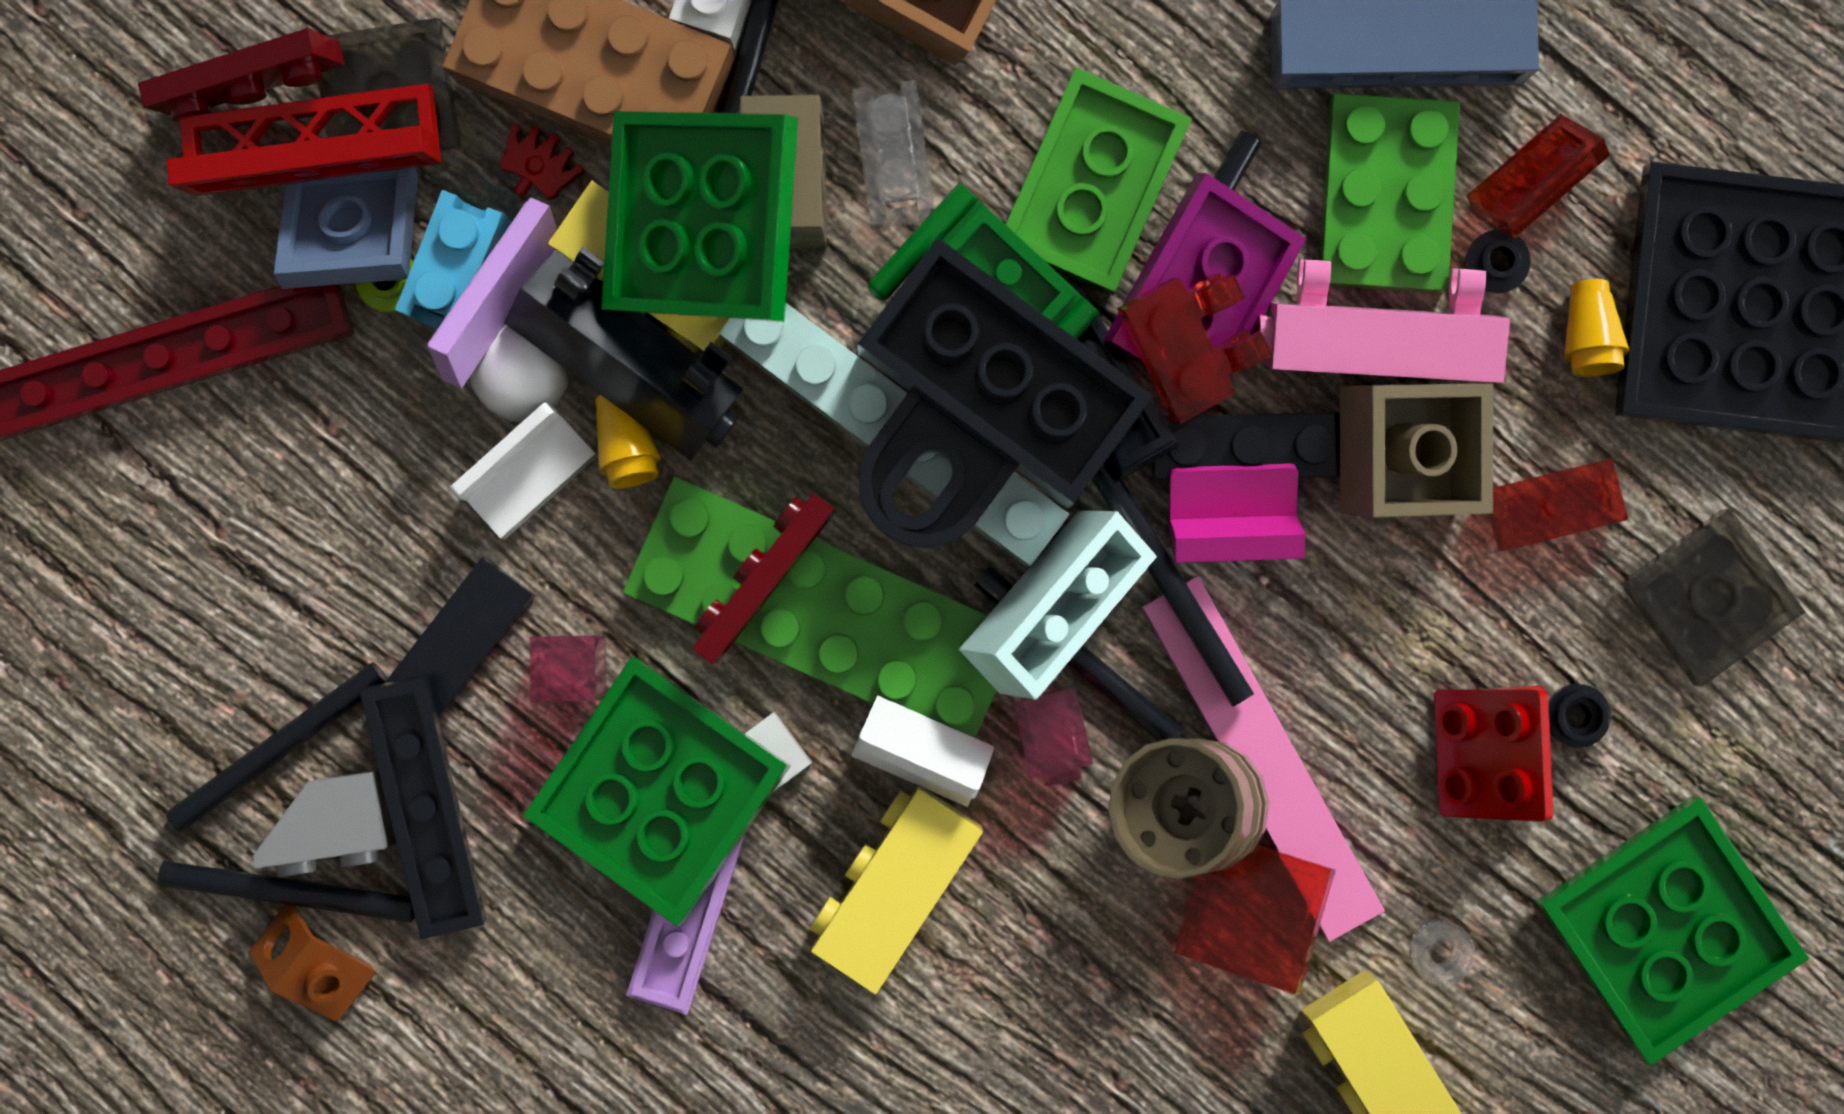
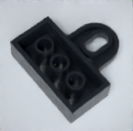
[858,237,1153,548]

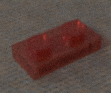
[1466,114,1610,239]
[1489,458,1629,551]

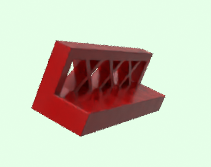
[166,84,442,196]

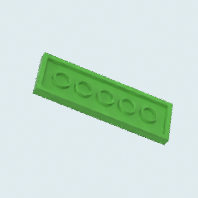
[623,476,997,738]

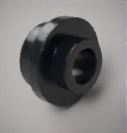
[1465,229,1531,294]
[1548,684,1611,748]

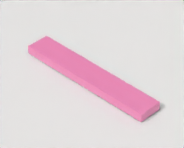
[1141,576,1385,942]

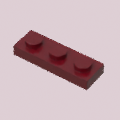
[138,28,345,122]
[692,493,836,665]

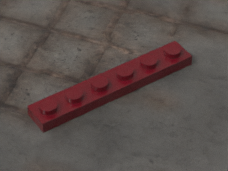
[0,284,355,441]

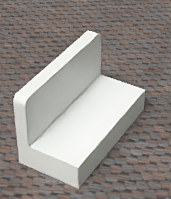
[449,402,598,540]
[851,695,994,807]

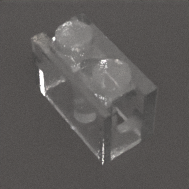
[852,80,934,230]

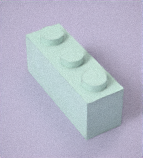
[959,511,1157,700]

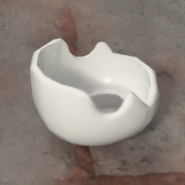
[469,324,569,422]

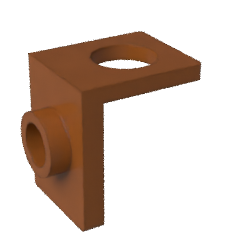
[249,904,375,1021]

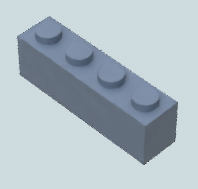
[1270,0,1539,89]

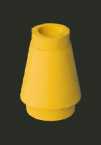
[1564,279,1630,377]
[595,395,661,489]

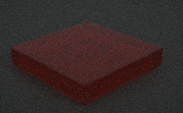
[1174,844,1336,994]

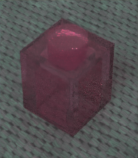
[530,635,607,702]
[1010,686,1094,786]

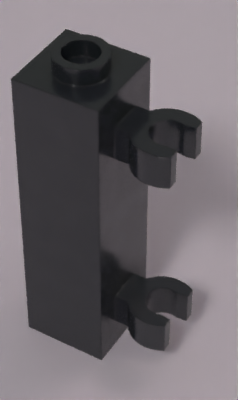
[504,247,743,461]

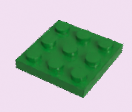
[601,111,798,322]
[523,657,791,927]
[1536,796,1810,1066]

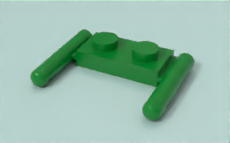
[868,182,1101,339]

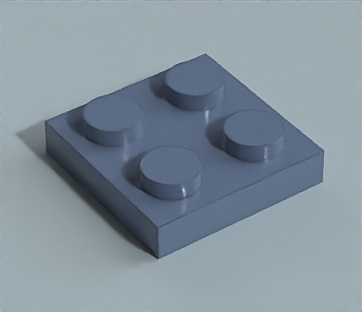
[274,167,418,289]

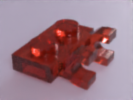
[1117,273,1273,424]

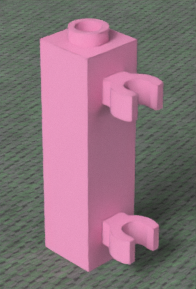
[1254,259,1510,383]

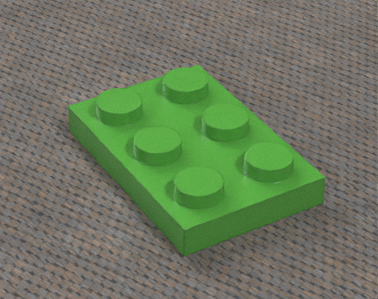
[1006,67,1192,295]
[1319,93,1460,294]

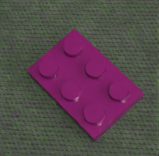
[1103,173,1306,405]

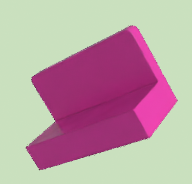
[1168,464,1306,563]

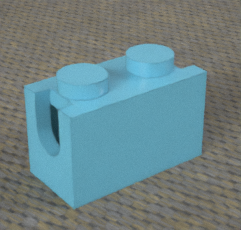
[395,190,512,330]

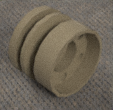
[1108,738,1269,879]

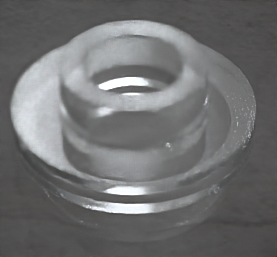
[1409,920,1475,985]

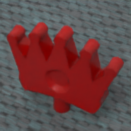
[500,124,585,200]

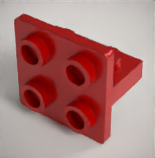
[1434,686,1554,822]

